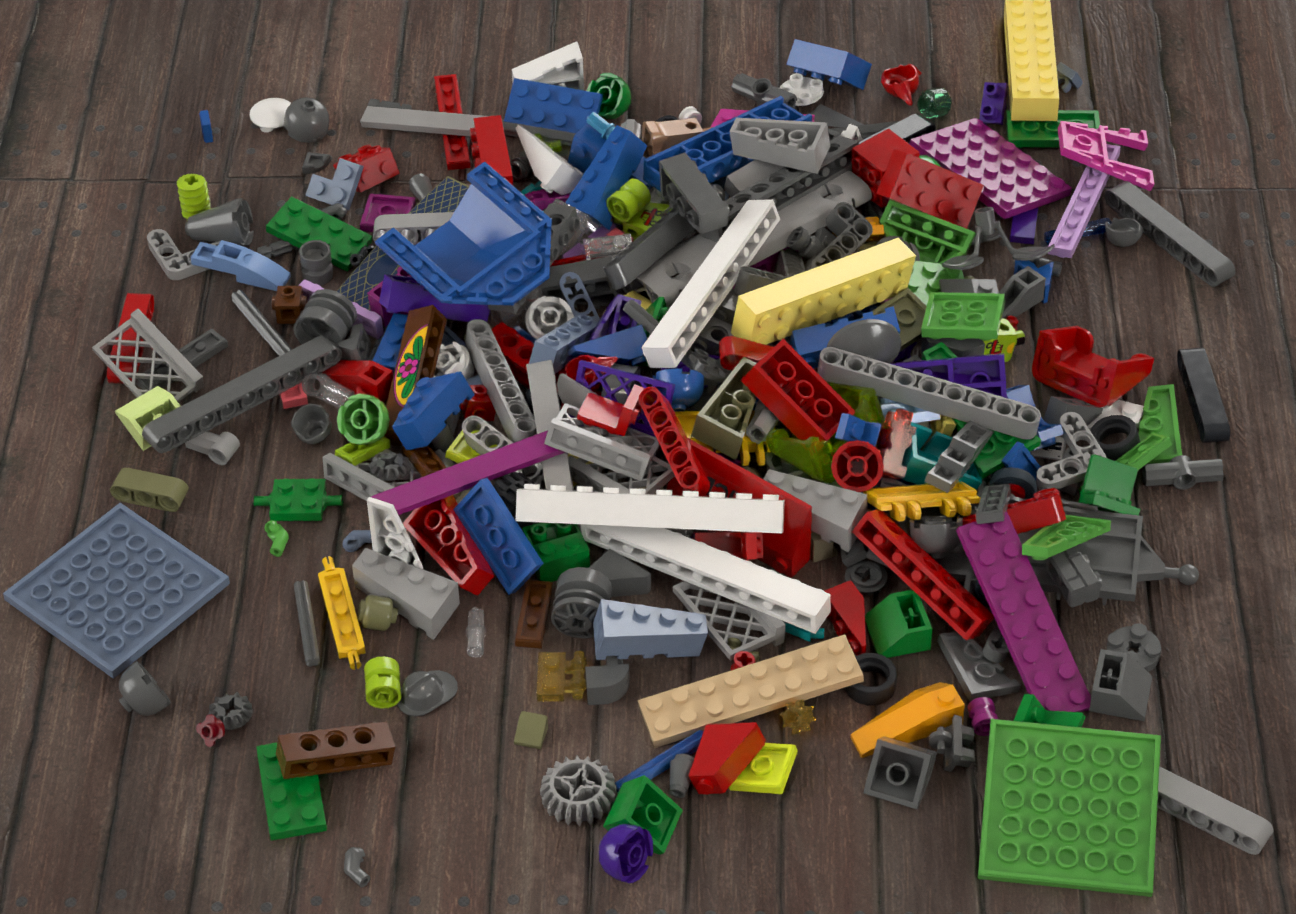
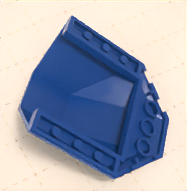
[375,162,552,306]

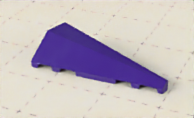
[889,353,1007,398]

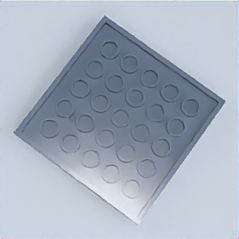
[3,503,230,679]

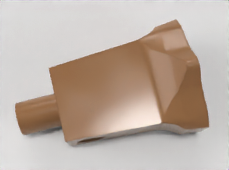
[641,118,713,158]

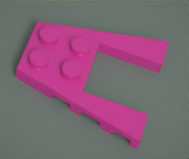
[1058,121,1154,191]

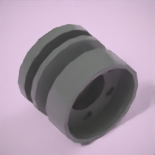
[293,289,357,344]
[551,567,612,639]

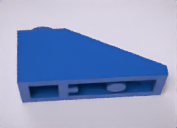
[567,324,647,366]

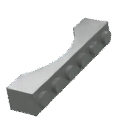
[921,266,1046,355]

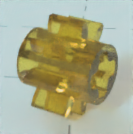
[780,699,816,734]

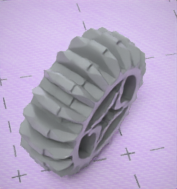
[540,755,616,827]

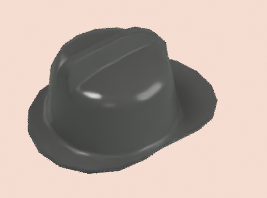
[397,670,458,716]

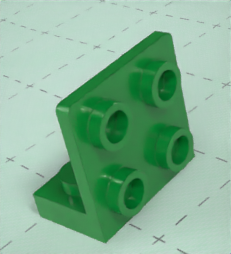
[1079,454,1140,515]
[1014,694,1086,728]

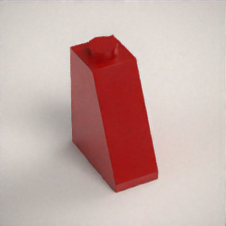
[689,722,766,795]

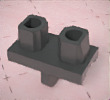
[929,715,974,772]

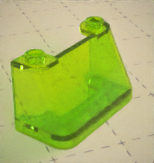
[765,382,886,483]

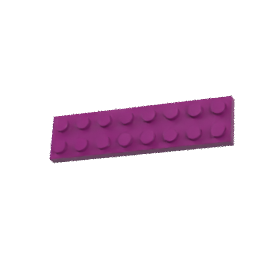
[956,511,1091,712]

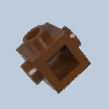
[272,286,308,324]

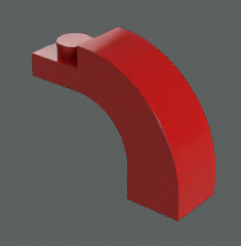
[691,531,763,560]

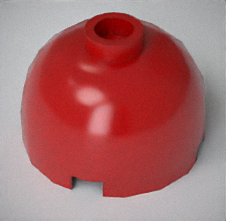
[831,440,884,492]

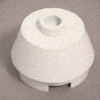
[525,296,574,339]
[434,341,474,379]

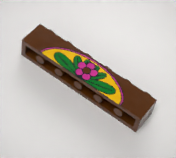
[384,305,447,447]

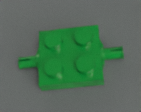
[254,478,343,521]

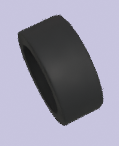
[1090,415,1140,461]
[845,653,897,706]

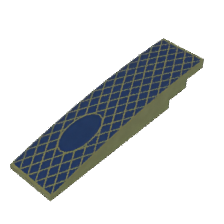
[337,176,469,311]

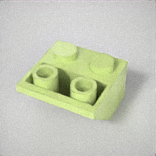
[115,386,180,451]

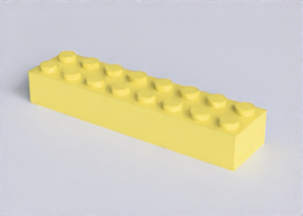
[1004,0,1059,121]
[731,238,916,345]

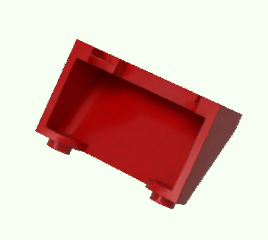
[1032,326,1154,408]

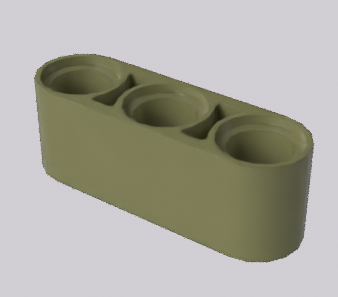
[110,468,189,512]

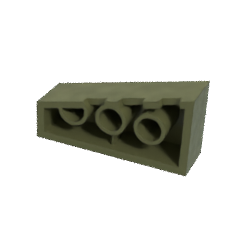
[691,357,757,460]

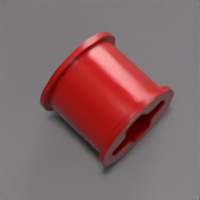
[730,651,755,670]

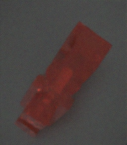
[876,408,917,479]

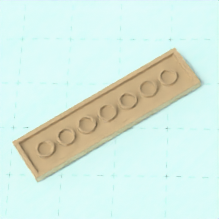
[638,634,864,748]

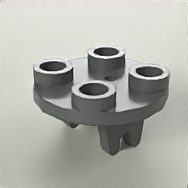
[687,349,732,394]

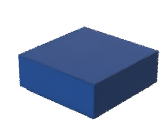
[199,110,213,143]

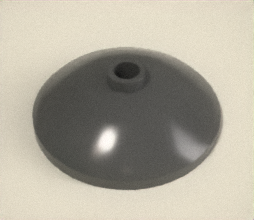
[826,319,901,363]

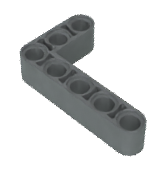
[734,248,805,295]

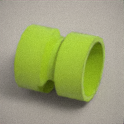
[606,179,651,223]
[364,656,401,709]

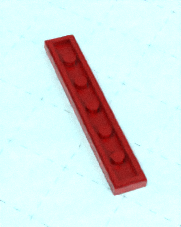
[434,74,471,170]

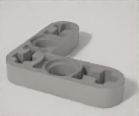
[147,229,220,280]
[1036,412,1106,489]

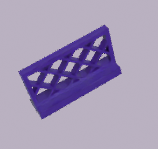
[568,360,675,437]

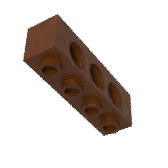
[276,721,395,779]

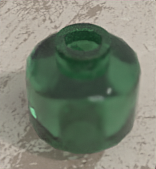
[917,87,952,119]

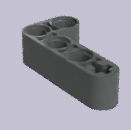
[805,202,873,271]

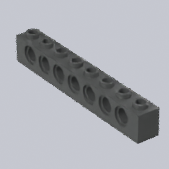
[702,135,859,242]

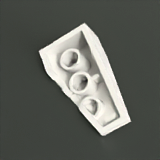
[515,125,583,195]
[367,497,423,569]

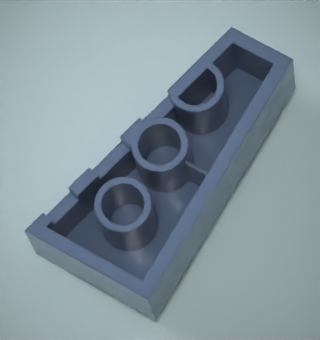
[593,599,708,660]

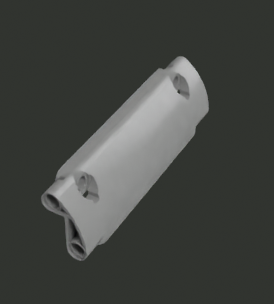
[622,170,872,307]

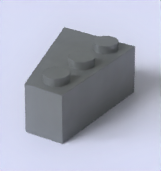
[540,256,623,309]

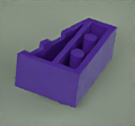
[587,294,642,365]

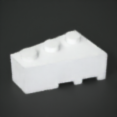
[512,42,584,90]

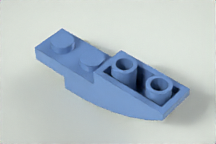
[191,240,291,291]

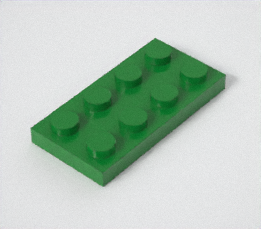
[1006,110,1100,148]
[266,196,373,272]
[256,743,327,841]

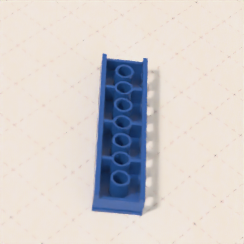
[642,96,812,192]

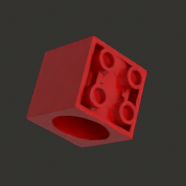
[851,129,919,208]

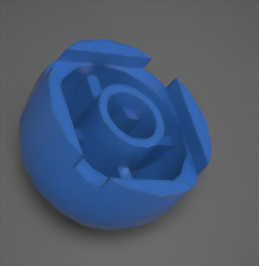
[653,368,704,412]

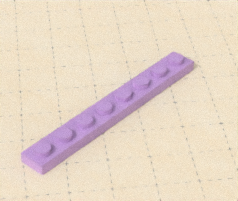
[1048,144,1120,258]

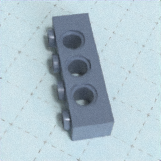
[529,314,598,374]

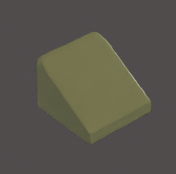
[514,711,548,749]

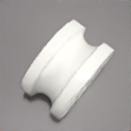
[679,106,702,124]

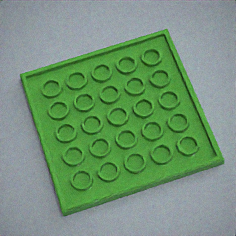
[978,719,1161,897]

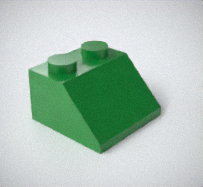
[603,775,683,855]

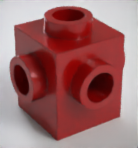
[459,385,496,421]

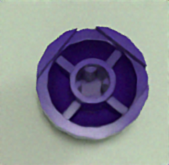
[599,824,653,883]

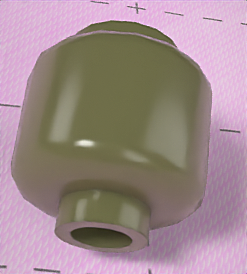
[357,594,398,631]

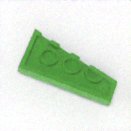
[1139,384,1182,469]
[1022,515,1111,560]

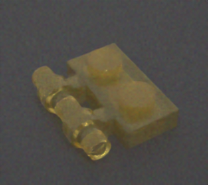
[536,651,587,701]

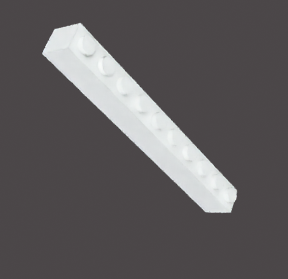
[642,200,780,368]
[516,484,785,533]
[581,524,831,634]

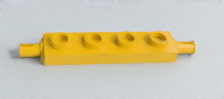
[318,556,366,670]

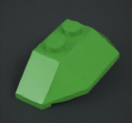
[880,200,976,264]

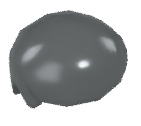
[1105,218,1143,248]
[291,404,332,444]

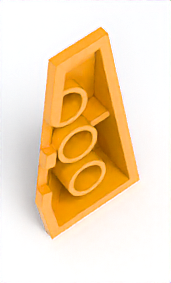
[850,682,965,758]

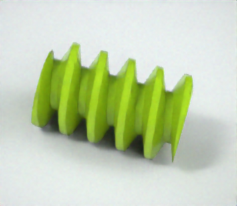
[177,174,211,219]

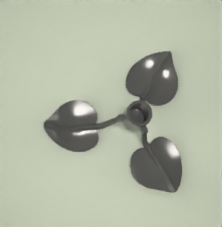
[942,207,1055,270]

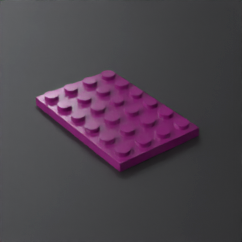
[909,118,1072,219]

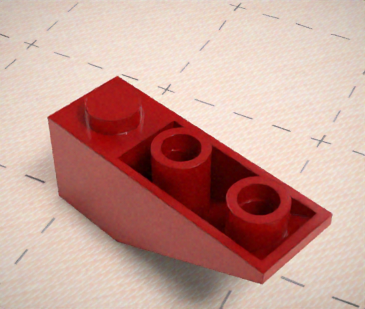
[320,360,393,402]
[825,580,866,656]

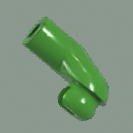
[264,520,289,557]

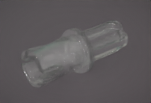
[465,607,487,657]

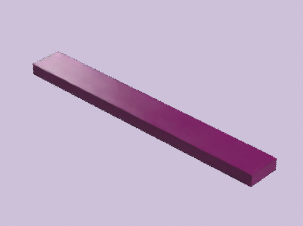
[371,430,565,515]

